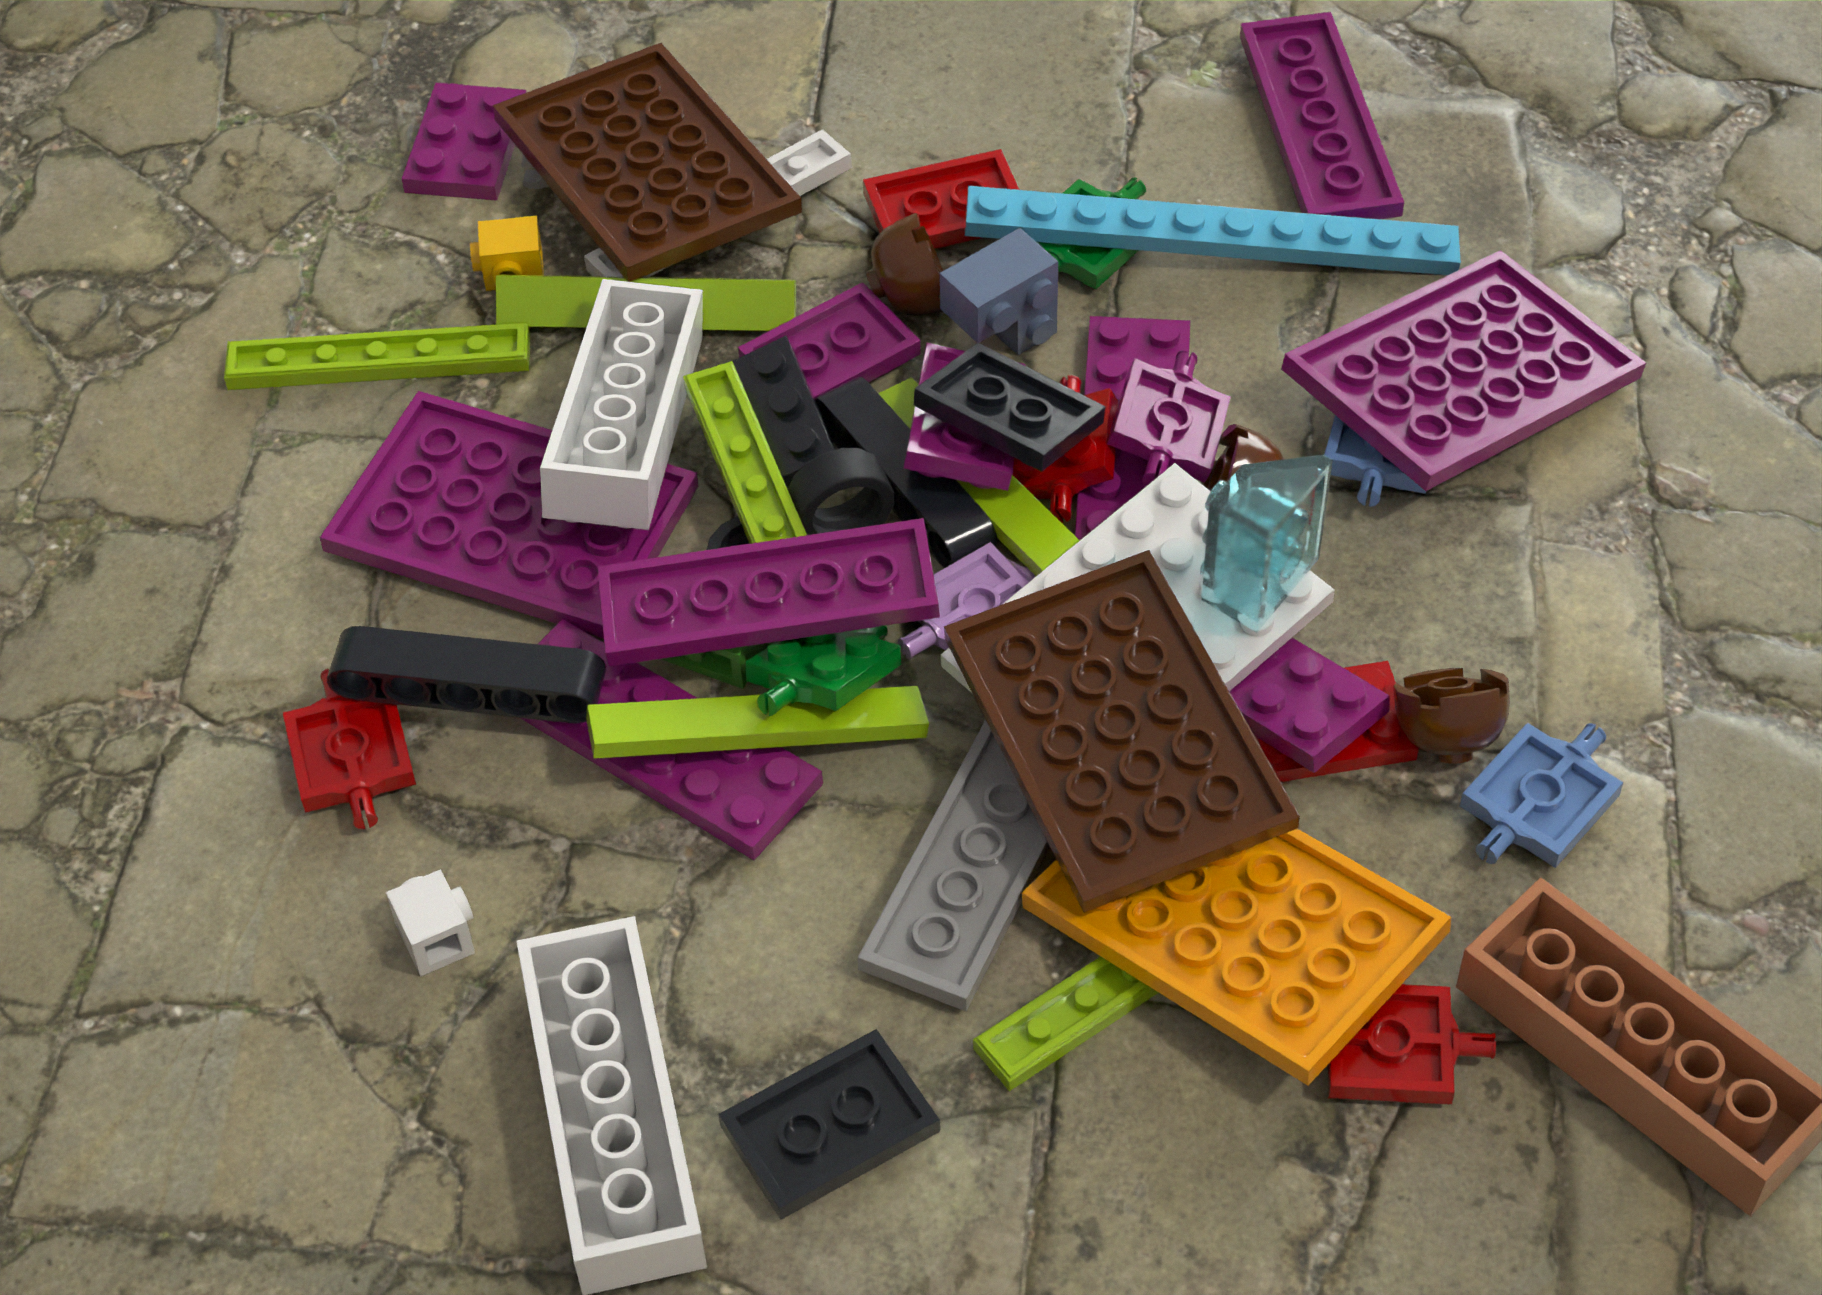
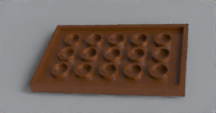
[493,43,802,282]
[944,550,1300,913]

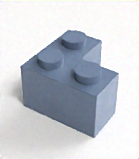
[940,228,1058,355]

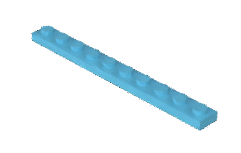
[965,186,1461,275]

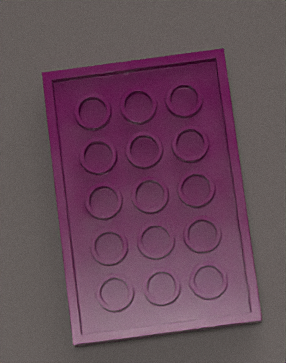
[1281,250,1646,491]
[319,391,699,638]

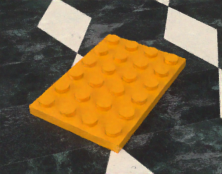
[1022,829,1451,1086]

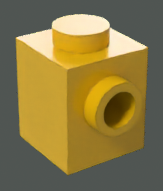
[470,216,544,291]

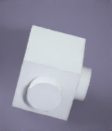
[386,869,475,976]

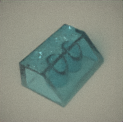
[1200,455,1333,633]

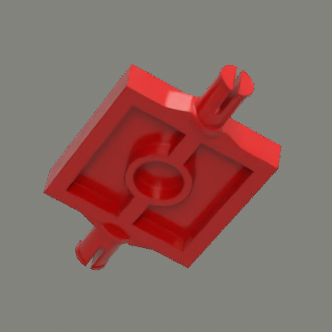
[1012,375,1119,523]
[283,668,416,829]
[1327,984,1496,1105]

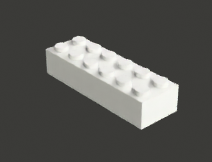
[540,279,703,530]
[517,916,707,1295]

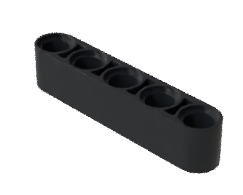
[815,376,998,568]
[327,626,607,723]

